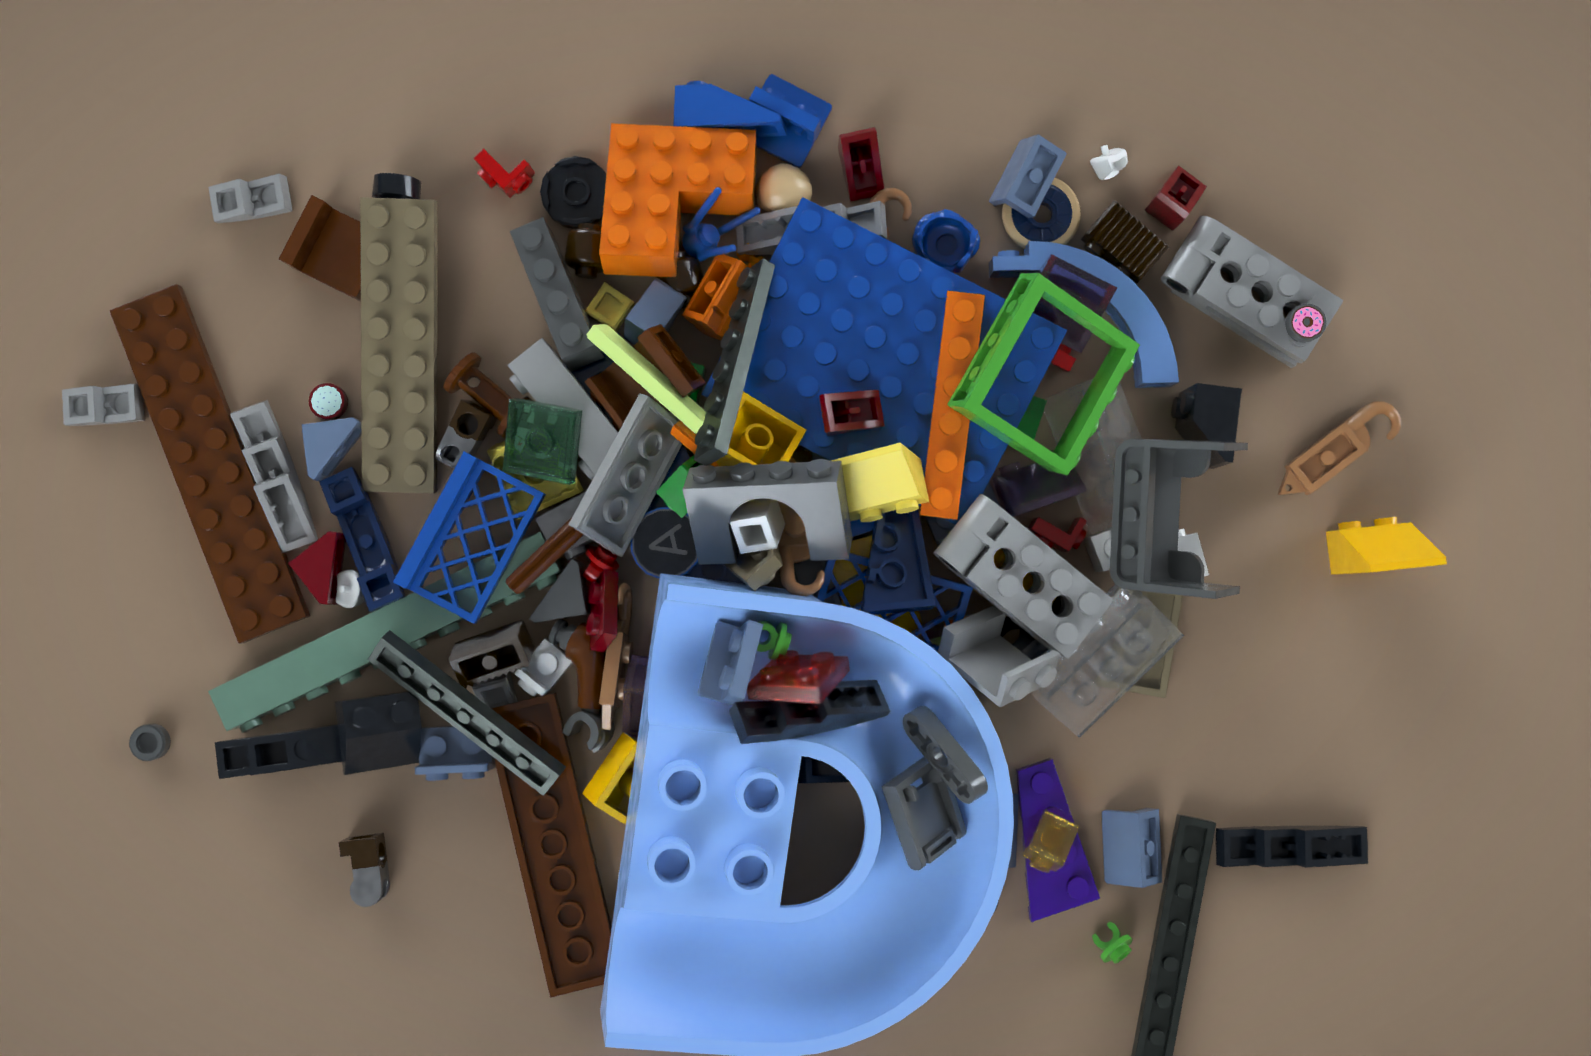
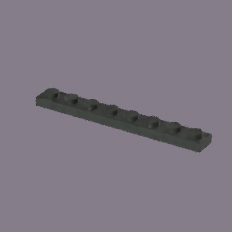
[1131,814,1216,1056]

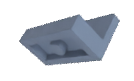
[989,134,1067,218]
[1102,808,1162,888]

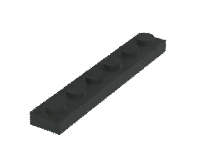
[694,258,775,466]
[367,630,566,796]

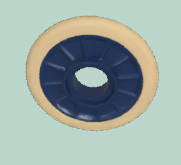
[1002,178,1081,249]

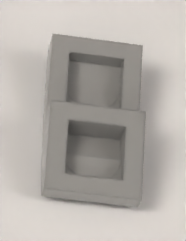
[208,174,293,223]
[62,384,145,426]

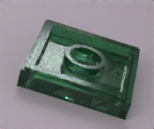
[503,398,582,485]

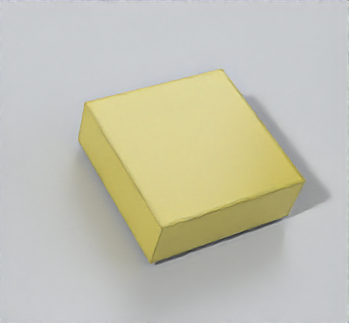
[585,282,635,332]

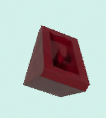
[838,127,884,202]
[1145,165,1207,231]
[819,389,885,436]
[288,531,346,605]

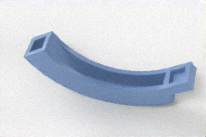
[989,241,1179,388]

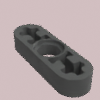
[903,706,988,804]

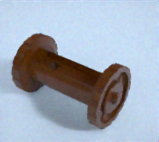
[443,352,534,438]

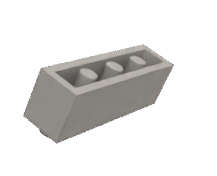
[507,338,618,480]

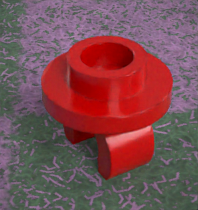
[582,545,619,582]

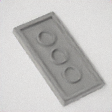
[568,393,682,557]

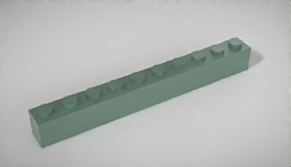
[208,532,564,733]

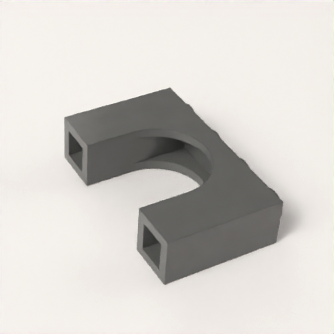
[683,459,853,565]

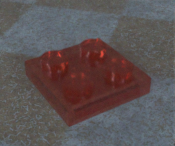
[747,650,850,704]

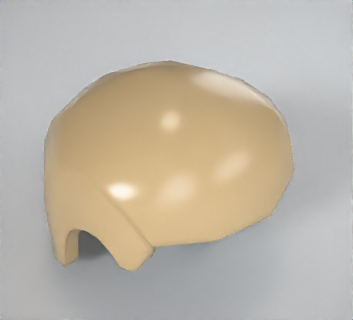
[755,163,812,212]

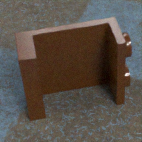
[279,195,361,302]
[585,324,706,432]

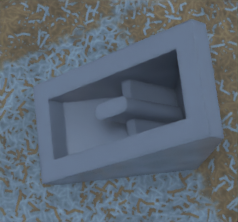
[624,278,687,345]
[302,417,361,481]

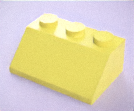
[831,443,929,522]

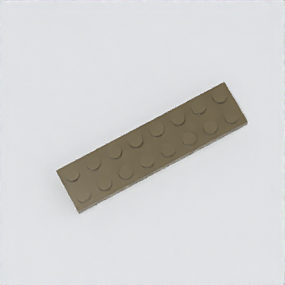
[360,197,438,493]

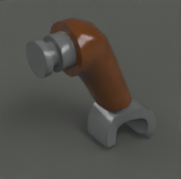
[549,619,615,753]

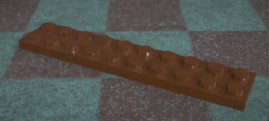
[110,284,310,644]

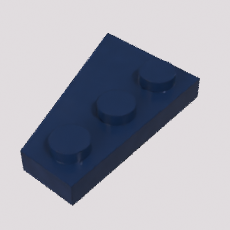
[861,510,936,615]

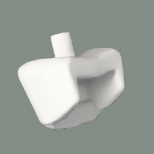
[1090,145,1128,180]
[336,570,365,608]

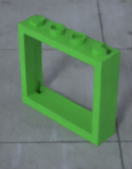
[947,273,1140,475]

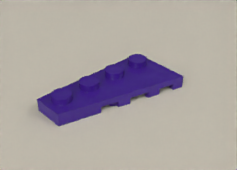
[1016,758,1100,922]

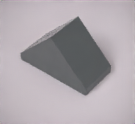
[529,559,591,623]

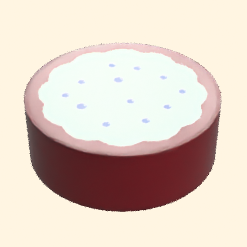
[309,383,348,420]

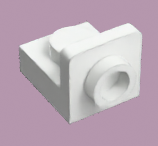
[514,638,572,696]

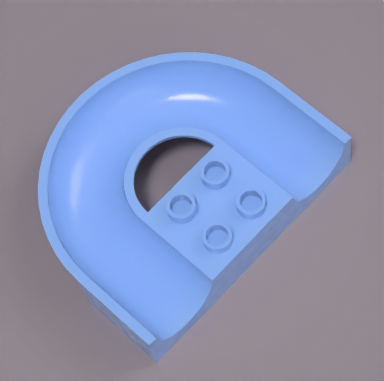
[600,573,1014,1056]

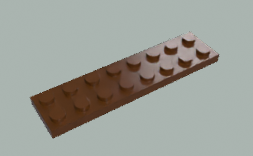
[491,692,612,998]

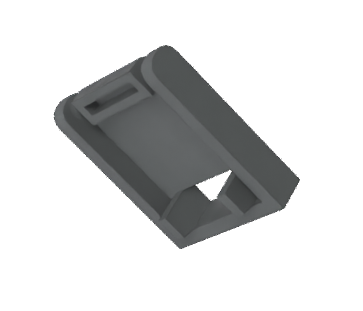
[882,757,967,870]

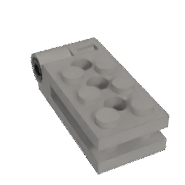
[1161,216,1344,368]
[933,494,1114,659]

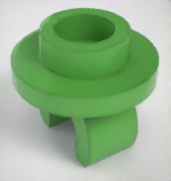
[757,621,792,660]
[1092,922,1133,964]

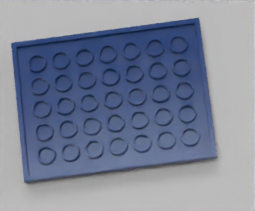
[701,197,1067,525]

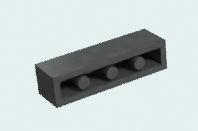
[510,217,605,372]

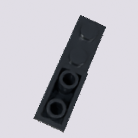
[215,724,342,779]

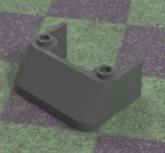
[1110,439,1248,599]

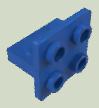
[749,74,832,168]

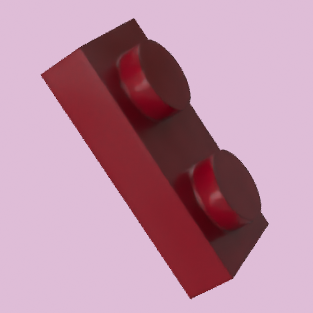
[586,569,618,652]

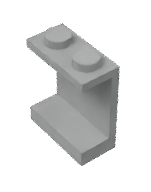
[938,606,1060,707]

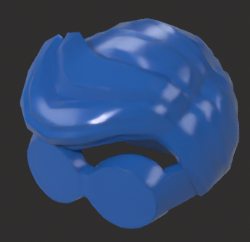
[912,209,980,273]

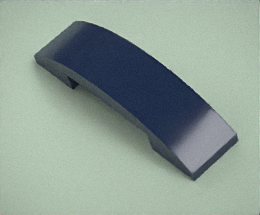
[319,467,405,612]

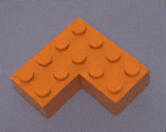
[599,123,757,277]

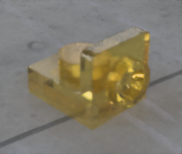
[1022,810,1080,873]

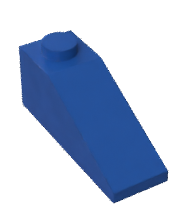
[673,81,787,137]

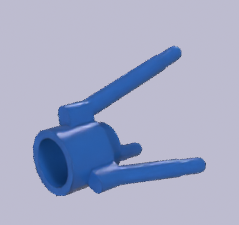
[682,187,760,262]

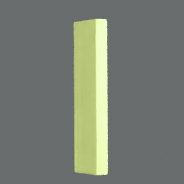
[586,324,706,434]

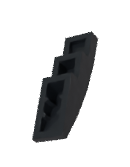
[729,680,891,744]
[1216,826,1368,868]

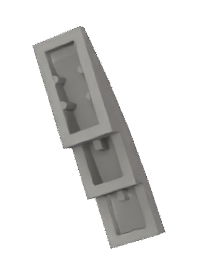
[736,201,887,255]
[230,400,318,553]

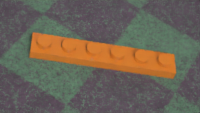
[920,291,985,520]

